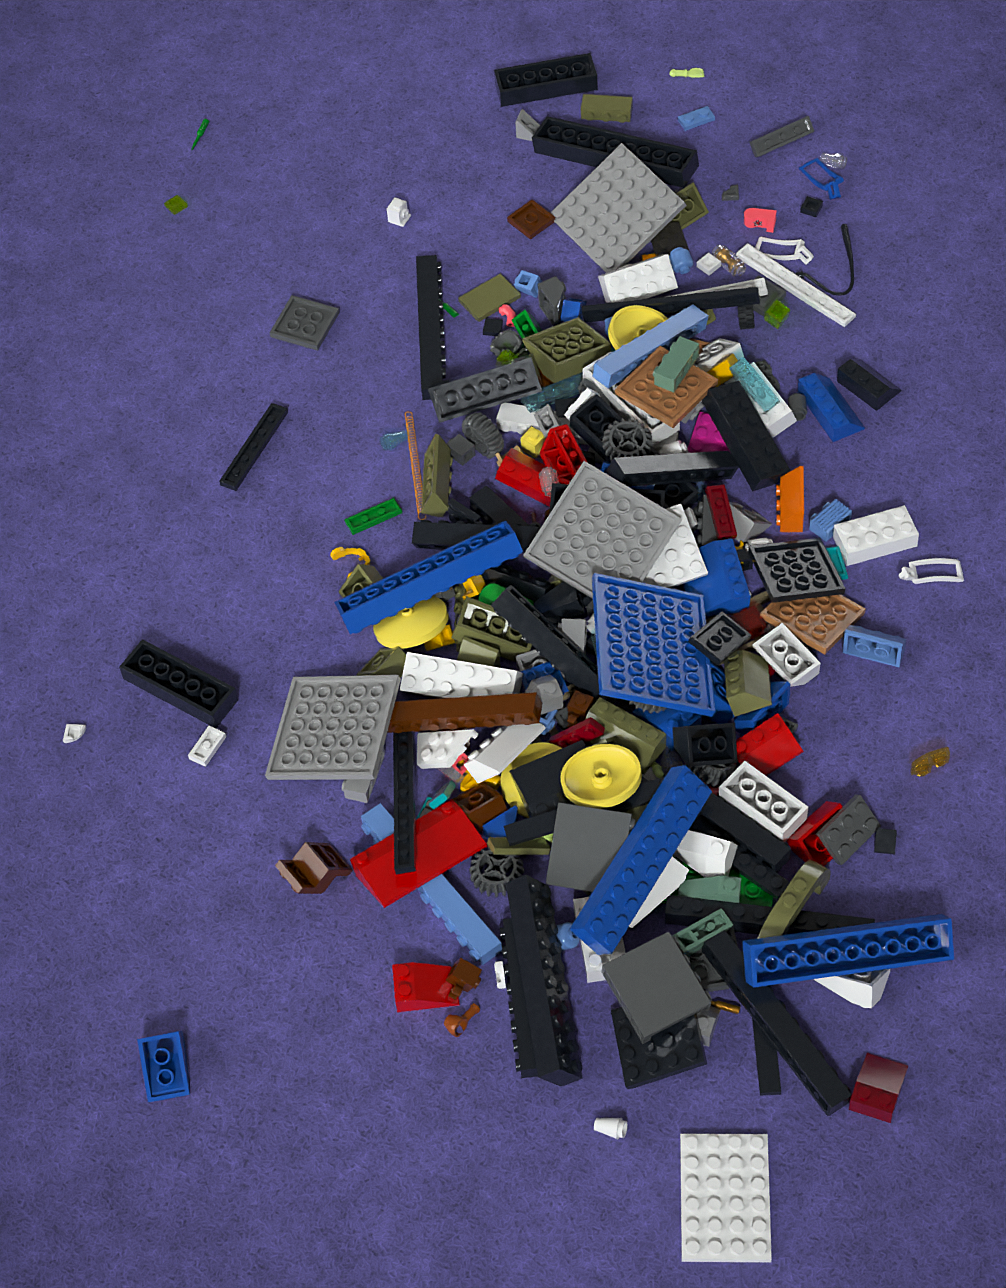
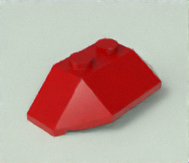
[540,424,588,484]

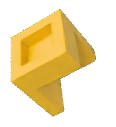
[462,575,487,600]
[424,624,455,651]

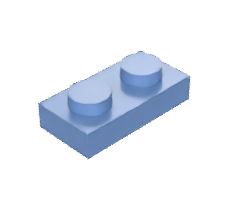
[678,106,715,131]

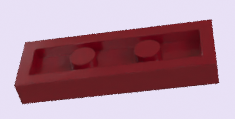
[705,484,737,540]
[549,717,605,748]

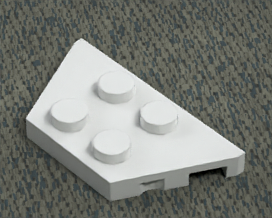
[417,729,478,769]

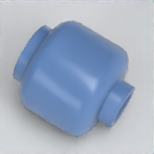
[669,247,694,274]
[556,922,580,951]

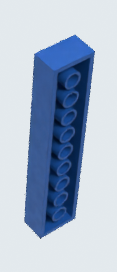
[334,521,523,634]
[570,765,712,955]
[743,914,954,987]

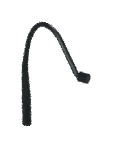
[796,224,854,296]

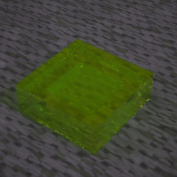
[164,195,188,215]

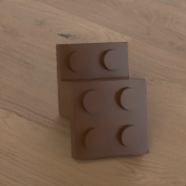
[275,842,353,894]

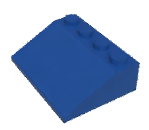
[683,539,751,617]

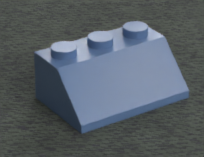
[843,625,907,667]

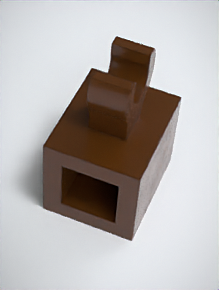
[567,690,594,728]

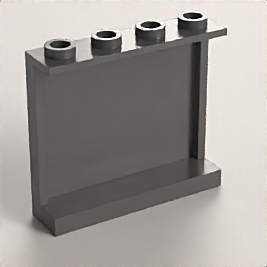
[546,803,636,892]
[601,932,712,1044]

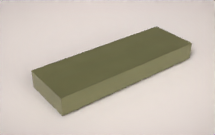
[487,837,551,855]

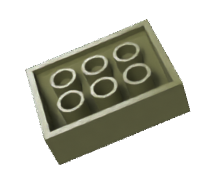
[522,317,612,383]

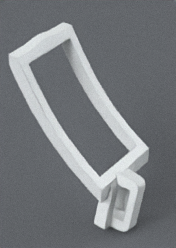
[755,237,814,264]
[899,558,964,584]

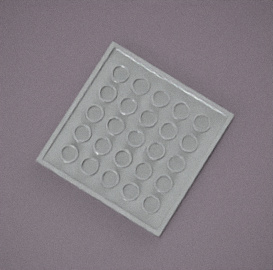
[551,143,687,273]
[523,461,682,599]
[265,675,401,780]

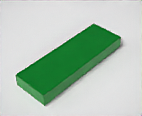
[344,498,402,535]

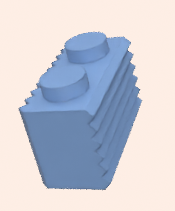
[809,499,852,542]

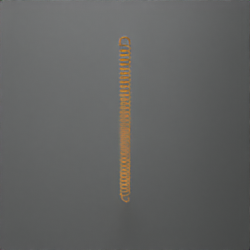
[405,412,426,520]

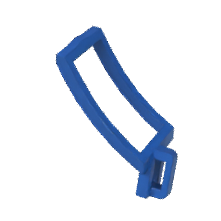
[798,158,844,200]

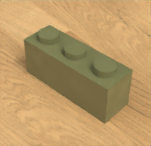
[581,94,633,123]

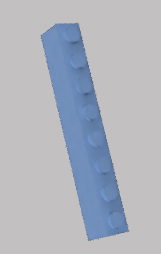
[592,304,709,388]

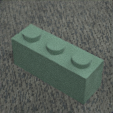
[653,336,700,392]

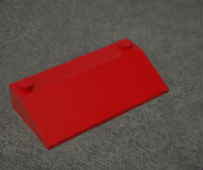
[350,799,487,908]

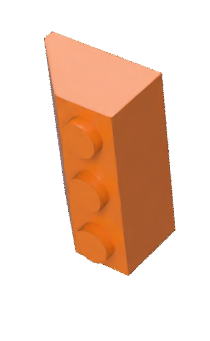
[776,466,804,532]

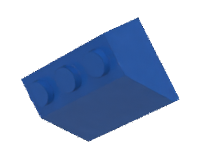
[734,681,791,736]

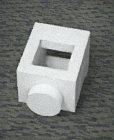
[387,198,411,227]

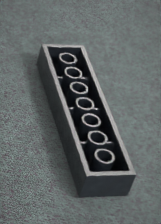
[570,394,699,510]

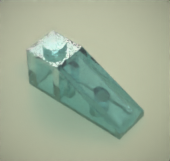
[729,357,780,413]

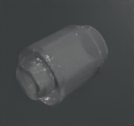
[538,467,559,496]

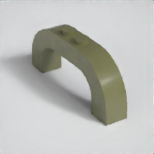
[757,860,831,939]

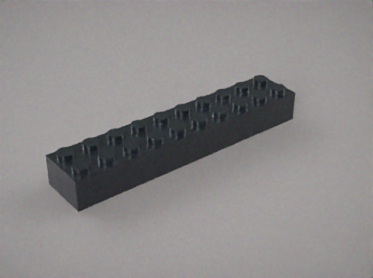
[532,116,699,188]
[506,875,583,1086]

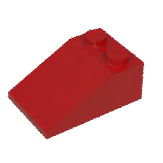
[392,962,460,1012]

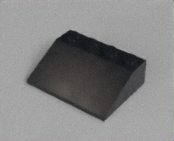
[509,740,587,818]

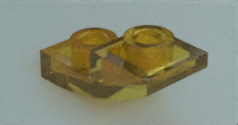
[910,747,950,776]

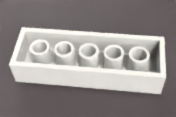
[583,352,680,447]
[400,652,523,699]

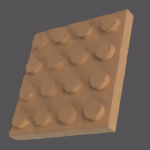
[615,346,718,428]
[760,595,866,655]

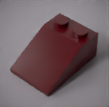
[849,1053,908,1123]

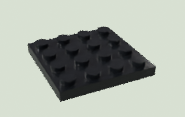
[748,538,845,603]
[611,1007,707,1089]

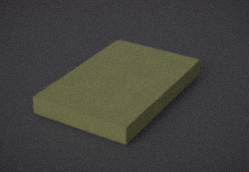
[458,274,521,322]

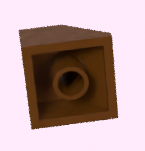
[452,782,507,832]

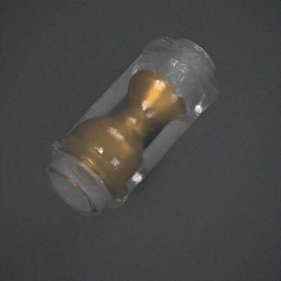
[712,244,746,277]

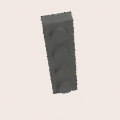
[749,116,815,157]

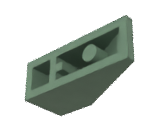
[678,876,741,903]
[672,908,733,957]

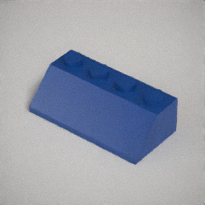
[798,373,865,442]

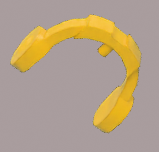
[330,547,370,579]

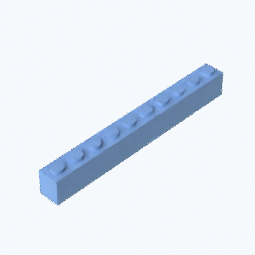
[361,803,502,965]

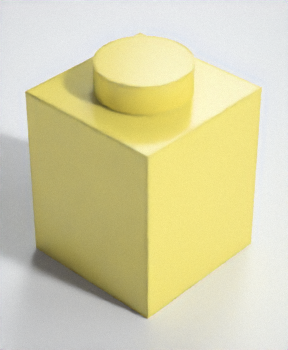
[521,426,546,459]

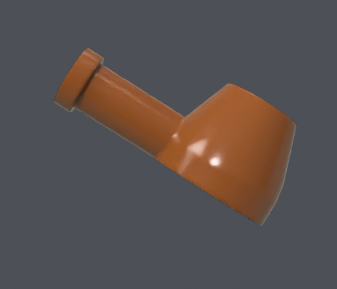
[444,1003,480,1037]

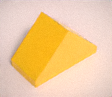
[706,353,743,387]

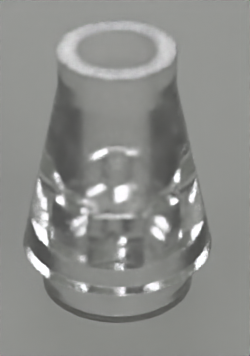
[820,153,847,170]

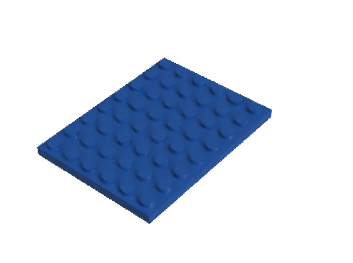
[592,573,715,717]

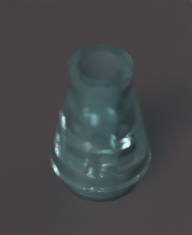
[380,430,408,451]

